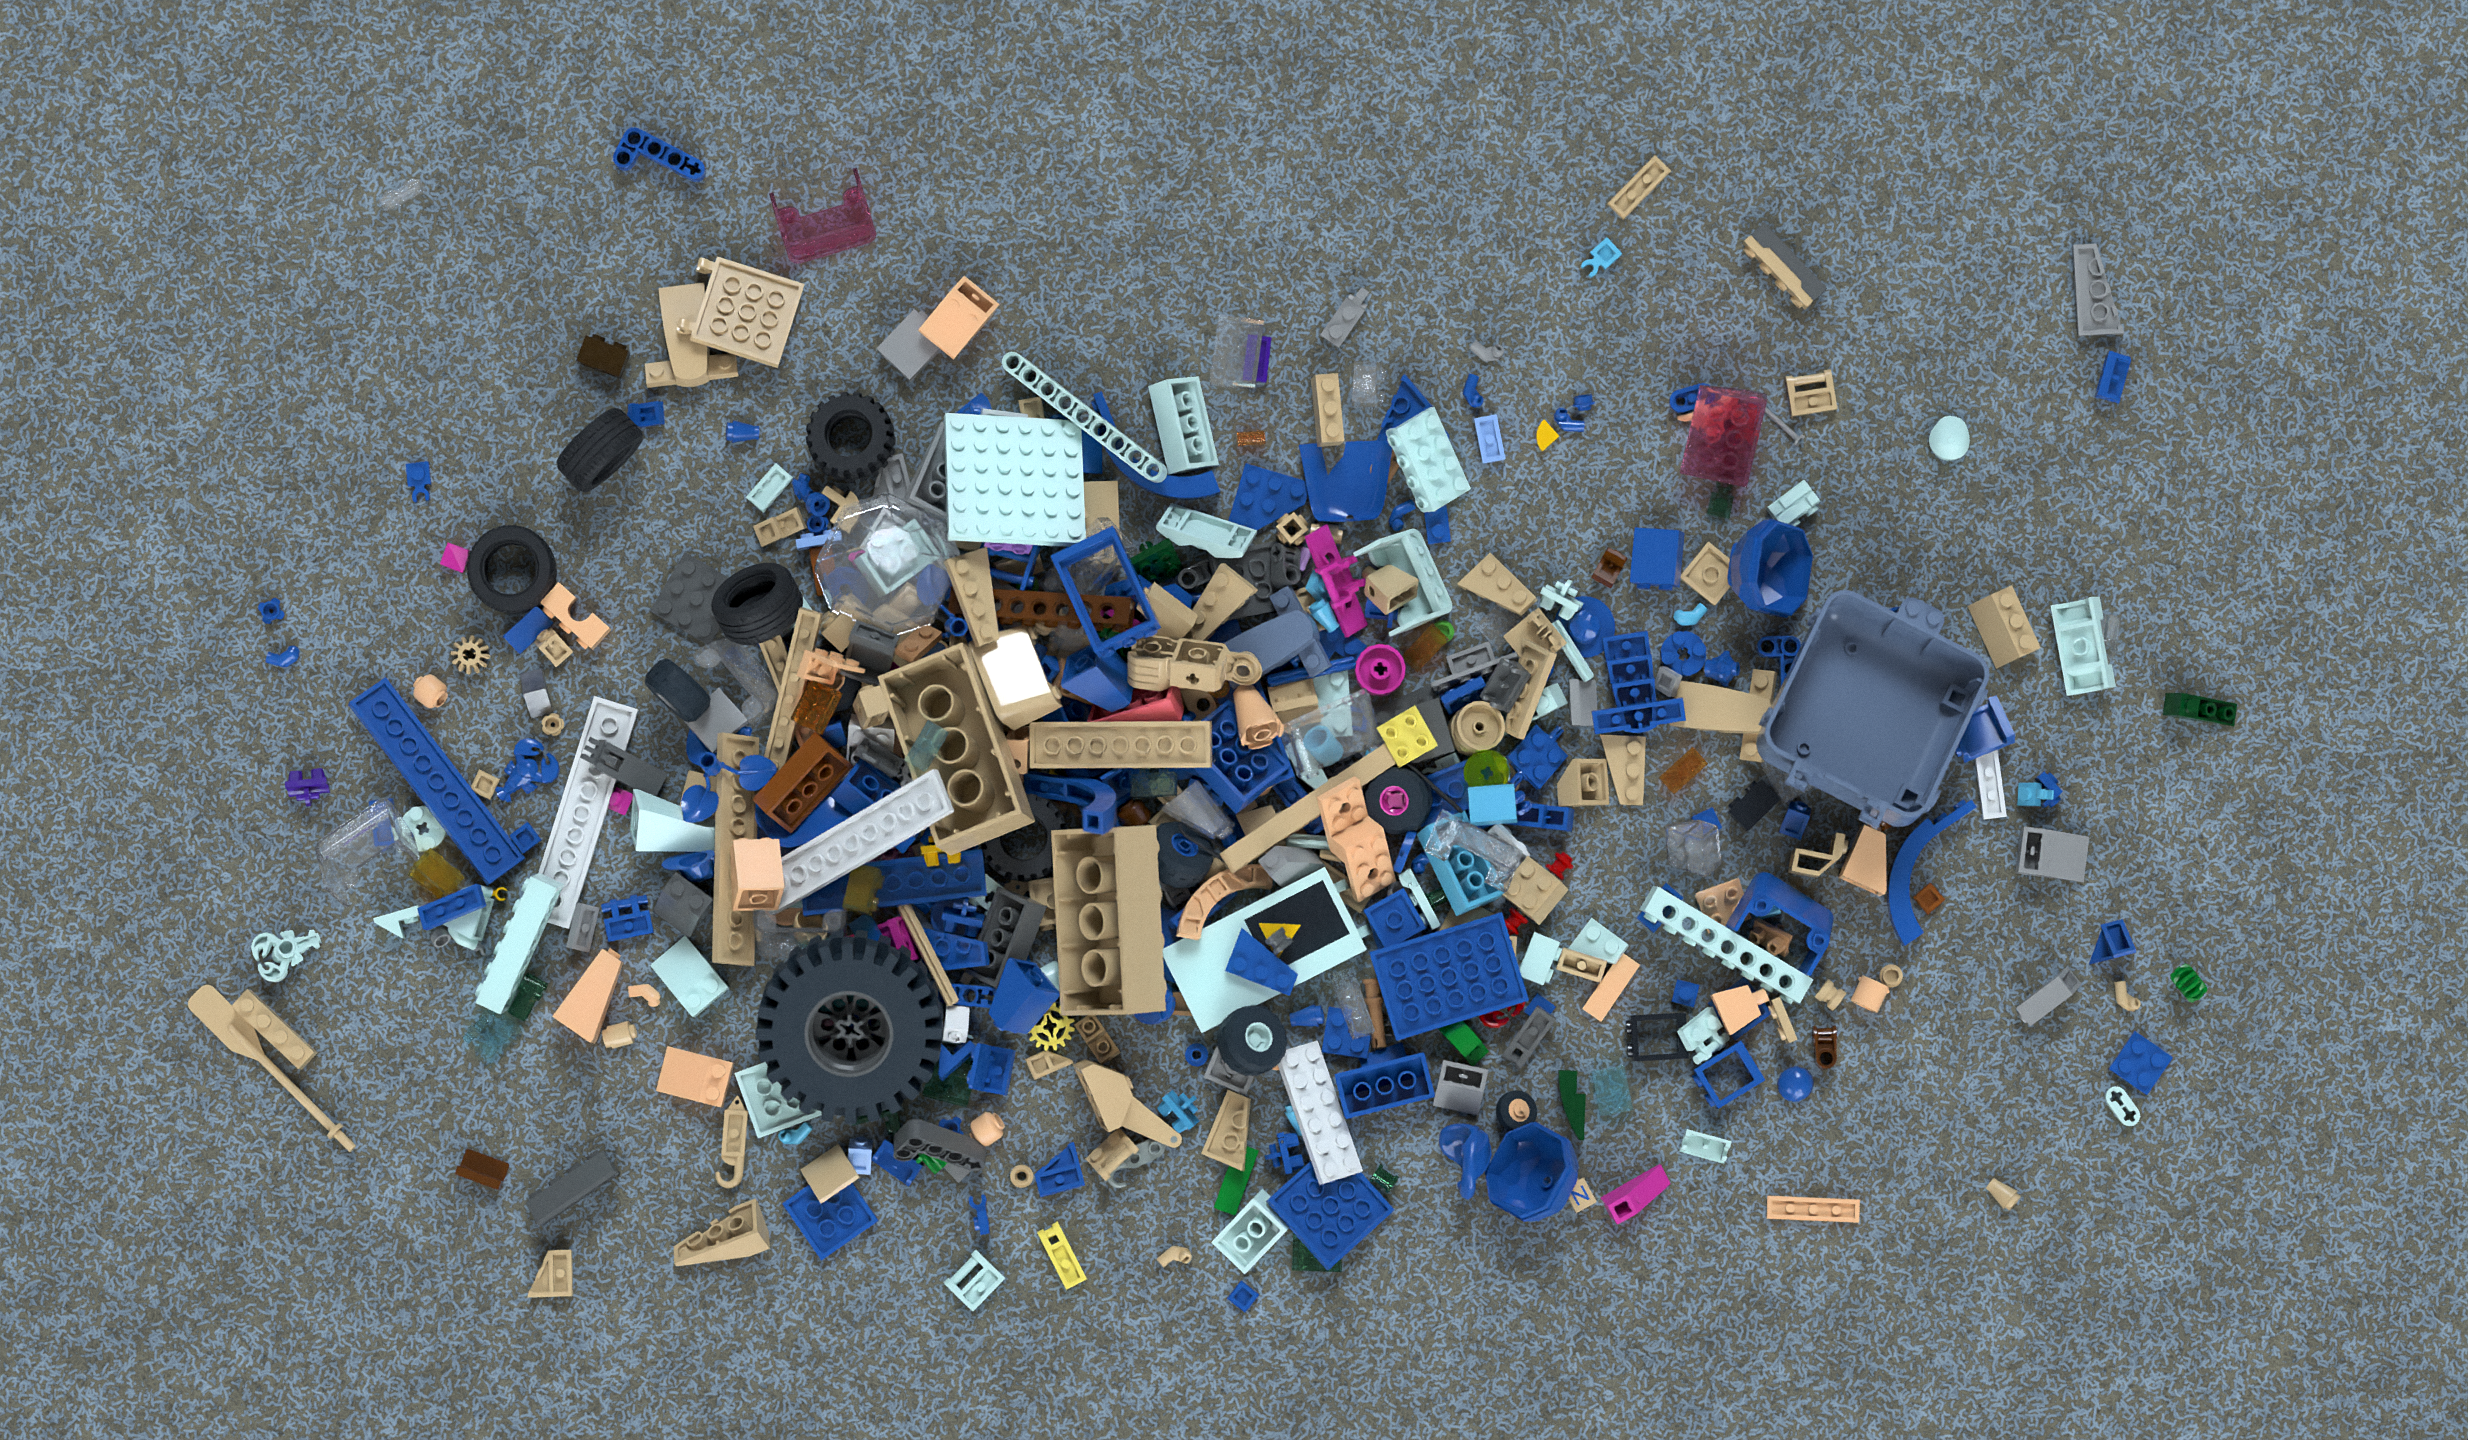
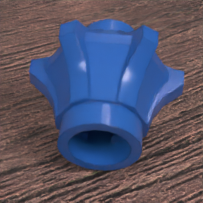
[1704,651,1740,687]

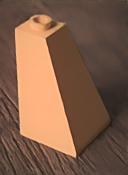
[552,948,623,1044]

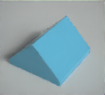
[1468,784,1518,826]

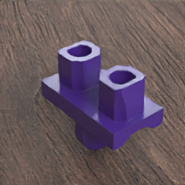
[285,768,330,807]

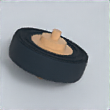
[1496,1090,1537,1131]

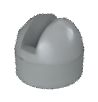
[430,927,451,947]

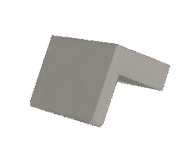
[1568,679,1597,727]

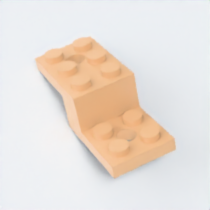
[1317,776,1396,903]

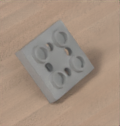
[1204,1047,1254,1095]

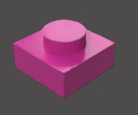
[608,787,633,816]

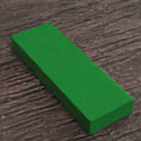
[1214,1146,1259,1215]

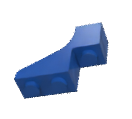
[1104,575,1193,610]

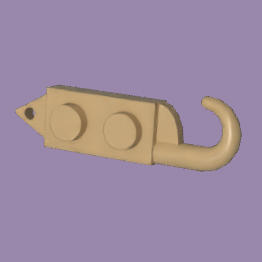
[715,1096,748,1188]

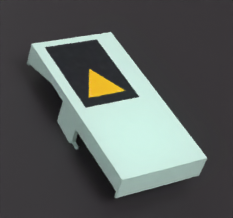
[1163,867,1372,1033]

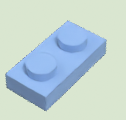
[1474,414,1505,464]
[796,529,844,551]

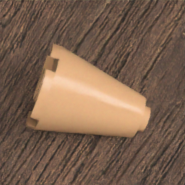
[1233,685,1284,749]

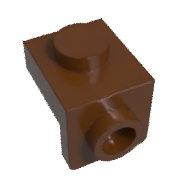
[1591,547,1628,589]

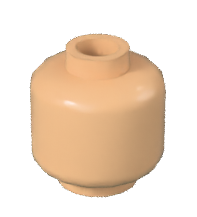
[413,674,448,708]
[970,1112,1005,1146]

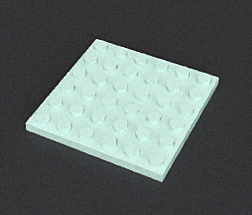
[944,413,1086,547]

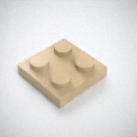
[1681,541,1731,606]

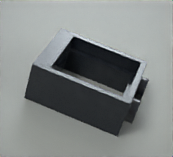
[1625,1012,1689,1062]

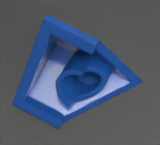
[1096,768,1134,807]

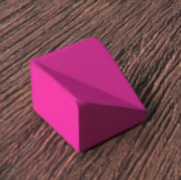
[440,543,470,573]

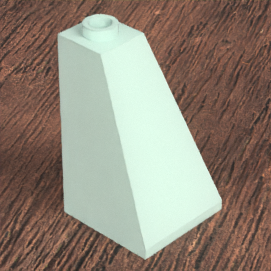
[630,789,715,852]

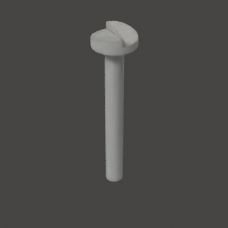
[1761,405,1805,447]

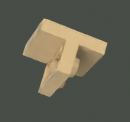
[1267,678,1322,731]

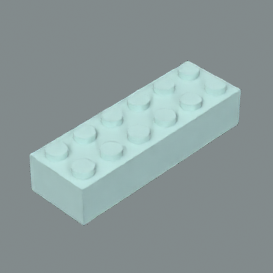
[475,873,564,1014]

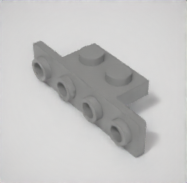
[1430,641,1519,692]

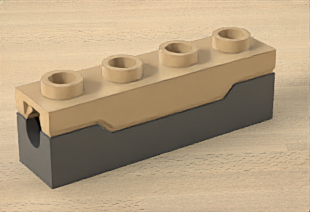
[1743,223,1827,310]

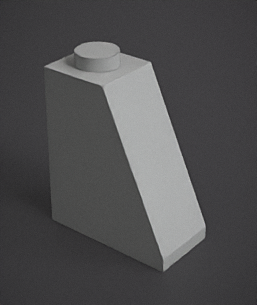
[1258,846,1325,888]
[2016,966,2081,1026]

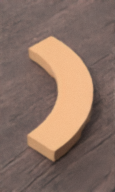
[1176,864,1273,941]

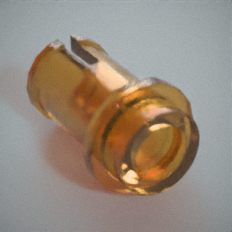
[1237,429,1266,447]

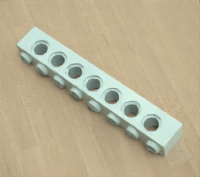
[1640,886,1814,1004]

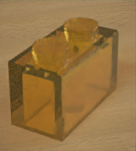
[407,848,465,900]
[842,865,885,916]

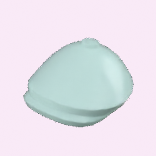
[1929,416,1970,461]

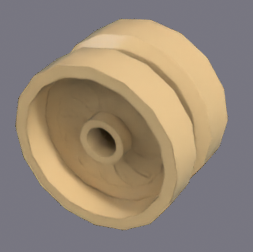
[1448,701,1505,757]

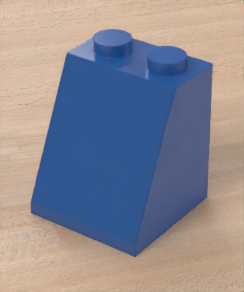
[1060,638,1134,713]
[988,958,1060,1034]

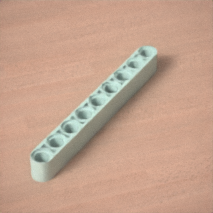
[1002,352,1167,483]

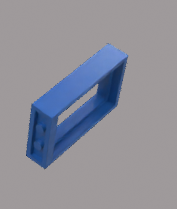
[1051,526,1162,658]

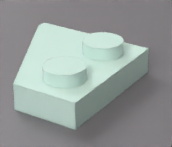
[1568,918,1629,964]

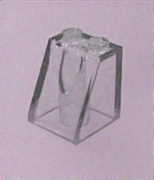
[1161,780,1235,840]

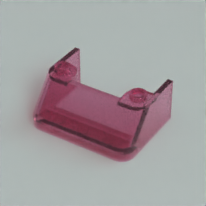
[769,168,876,264]

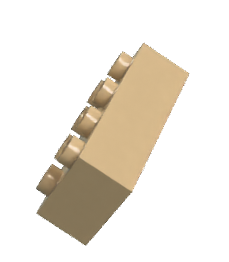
[878,643,1035,856]
[1051,825,1167,1015]

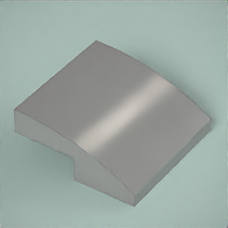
[684,688,748,754]

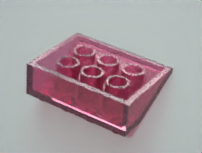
[1679,385,1767,488]

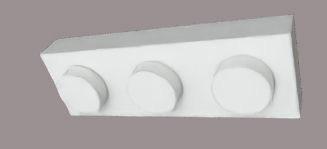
[1975,750,2007,820]

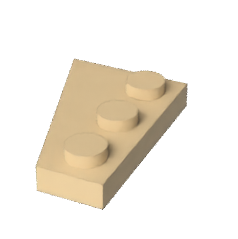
[1457,553,1537,616]
[1600,735,1646,806]

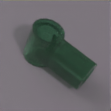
[507,972,548,1022]

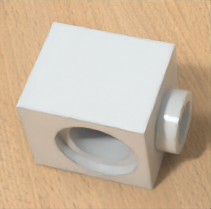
[943,1005,970,1043]

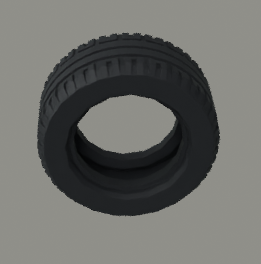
[557,408,643,492]
[467,525,557,614]
[711,563,803,645]

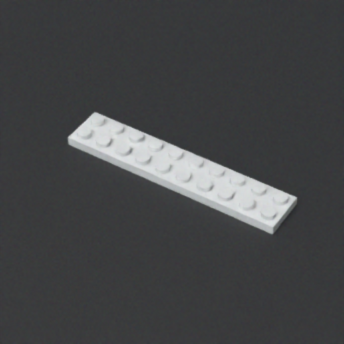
[538,696,639,929]
[768,769,954,915]

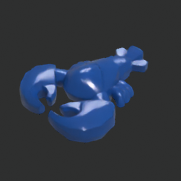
[495,738,560,803]

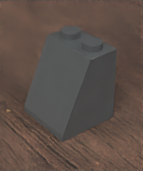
[653,872,714,938]

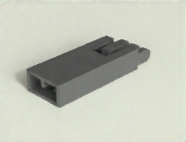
[580,737,667,796]

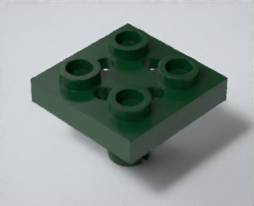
[1130,538,1184,584]

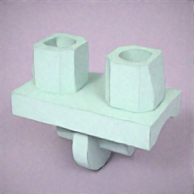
[1539,579,1584,620]

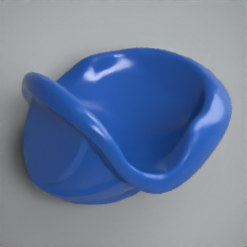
[1439,1123,1492,1200]

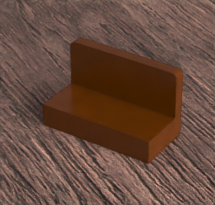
[455,1149,509,1190]

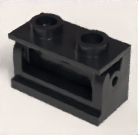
[1727,779,1781,832]

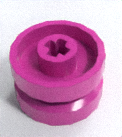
[1355,644,1406,697]

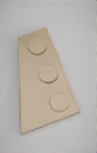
[1201,1090,1251,1171]

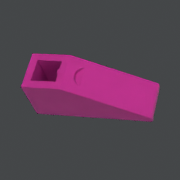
[1600,1164,1671,1225]

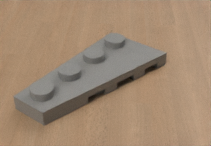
[2072,244,2124,336]

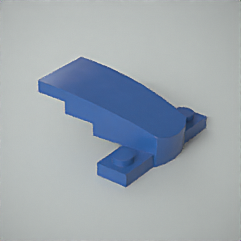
[1591,630,1686,734]

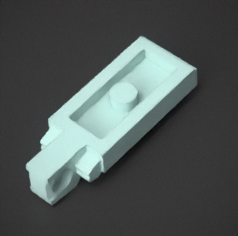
[1398,868,1440,929]

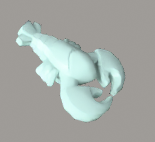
[251,930,321,982]

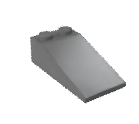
[900,422,947,527]

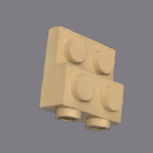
[1028,877,1056,931]

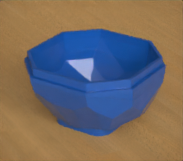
[1727,519,1813,618]
[1485,1122,1579,1222]

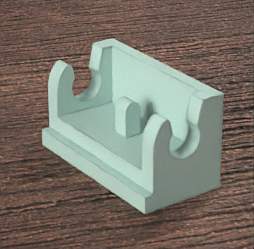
[1679,1129,1732,1164]

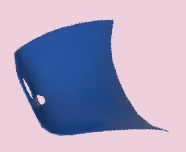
[755,781,853,848]

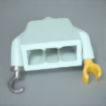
[443,885,507,957]

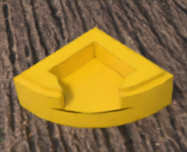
[1536,419,1559,452]

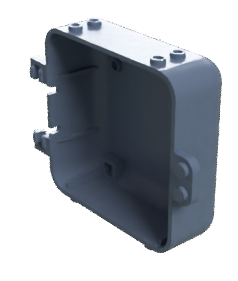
[1756,590,1989,829]

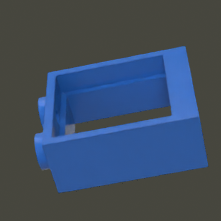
[1692,1041,1765,1109]

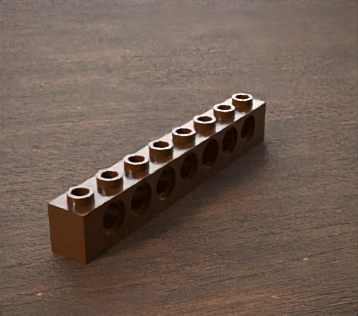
[948,586,1135,632]

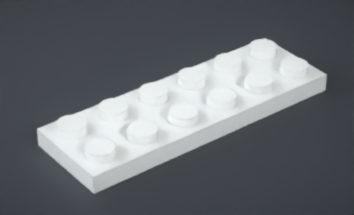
[1278,1041,1363,1185]

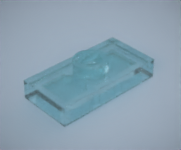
[904,720,949,772]

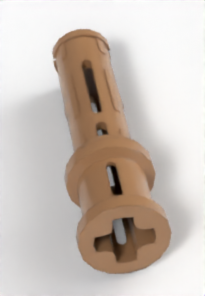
[1362,978,1387,1048]

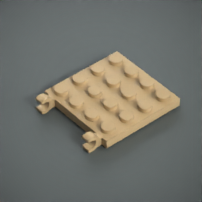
[676,256,805,368]

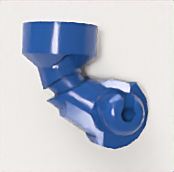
[792,473,830,517]

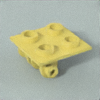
[1377,705,1438,768]

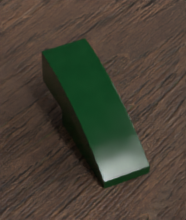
[1558,1070,1586,1140]

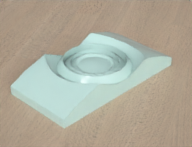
[1156,503,1257,558]

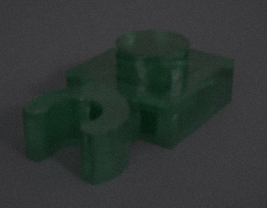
[1707,477,1734,519]

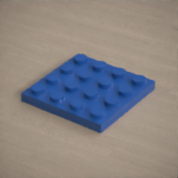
[1266,1161,1394,1271]

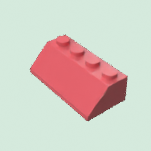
[1087,686,1184,722]

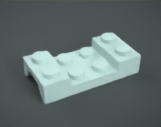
[2051,597,2116,696]

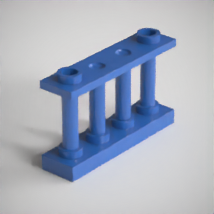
[980,542,1041,591]

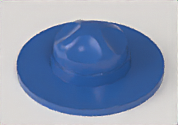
[1554,596,1615,658]

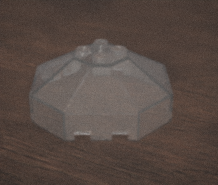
[814,492,960,635]

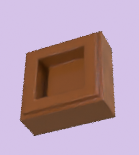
[1912,882,1945,915]

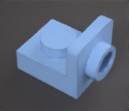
[848,1137,873,1175]

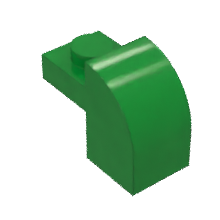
[1437,1021,1489,1066]

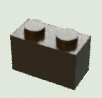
[576,334,630,379]

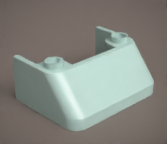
[1353,529,1452,637]

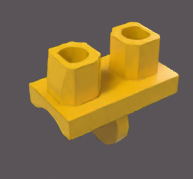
[920,836,961,867]

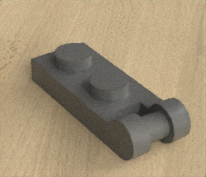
[1501,1005,1556,1070]

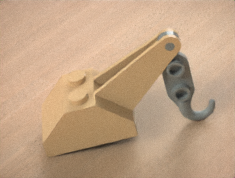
[1073,1059,1182,1188]

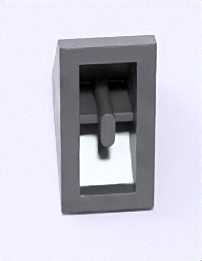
[520,668,554,718]

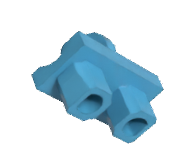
[1157,1090,1199,1133]

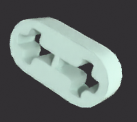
[2105,1087,2140,1126]

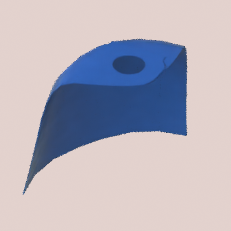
[1299,441,1393,522]

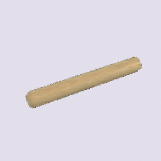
[898,904,959,1006]

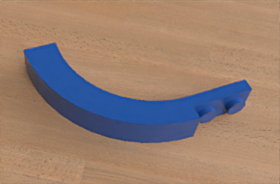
[1091,391,1220,500]
[1024,771,1117,835]
[1887,799,1976,946]

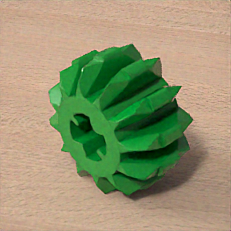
[2170,963,2207,1003]

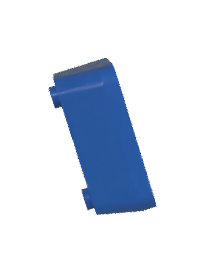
[1725,872,1834,976]

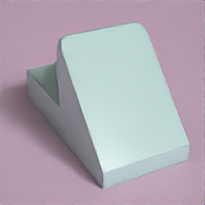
[373,905,421,939]

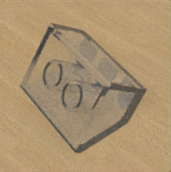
[1210,314,1264,389]

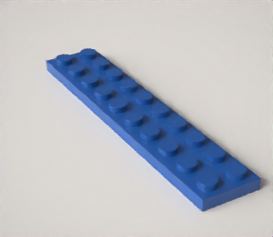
[348,677,525,886]

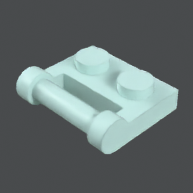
[943,1249,1005,1311]

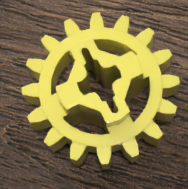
[1029,1002,1075,1051]

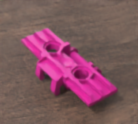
[1305,524,1368,638]

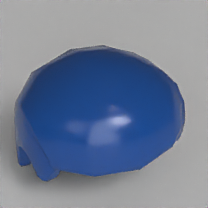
[1777,1066,1814,1102]

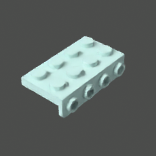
[1386,407,1471,512]

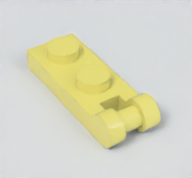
[1037,1221,1087,1290]

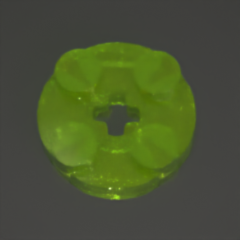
[1464,750,1511,787]

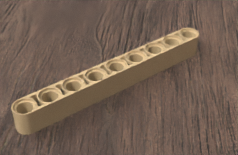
[1219,743,1397,874]

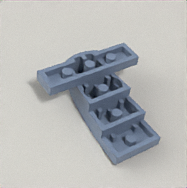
[1224,585,1332,690]

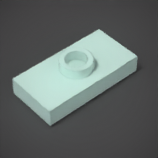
[746,463,793,513]

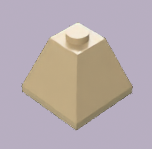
[1557,759,1610,807]

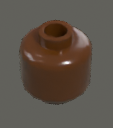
[1117,798,1151,826]

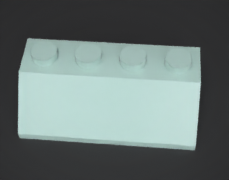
[1148,376,1219,475]

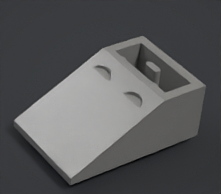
[2015,826,2089,882]

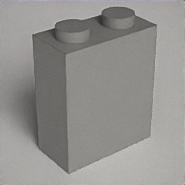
[876,309,941,382]

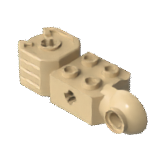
[1127,635,1262,692]

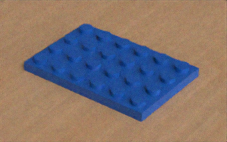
[1369,912,1529,1041]

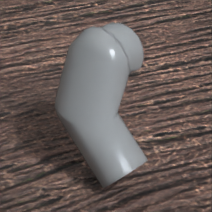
[1469,340,1504,362]

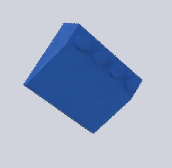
[1193,699,1291,814]

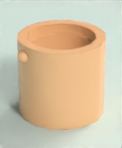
[1850,975,1890,1013]

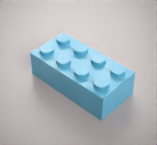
[1417,811,1504,917]

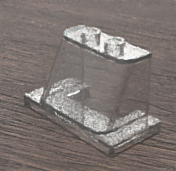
[1424,810,1523,893]

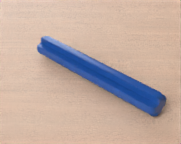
[1266,656,1356,687]

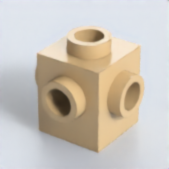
[1275,512,1309,547]

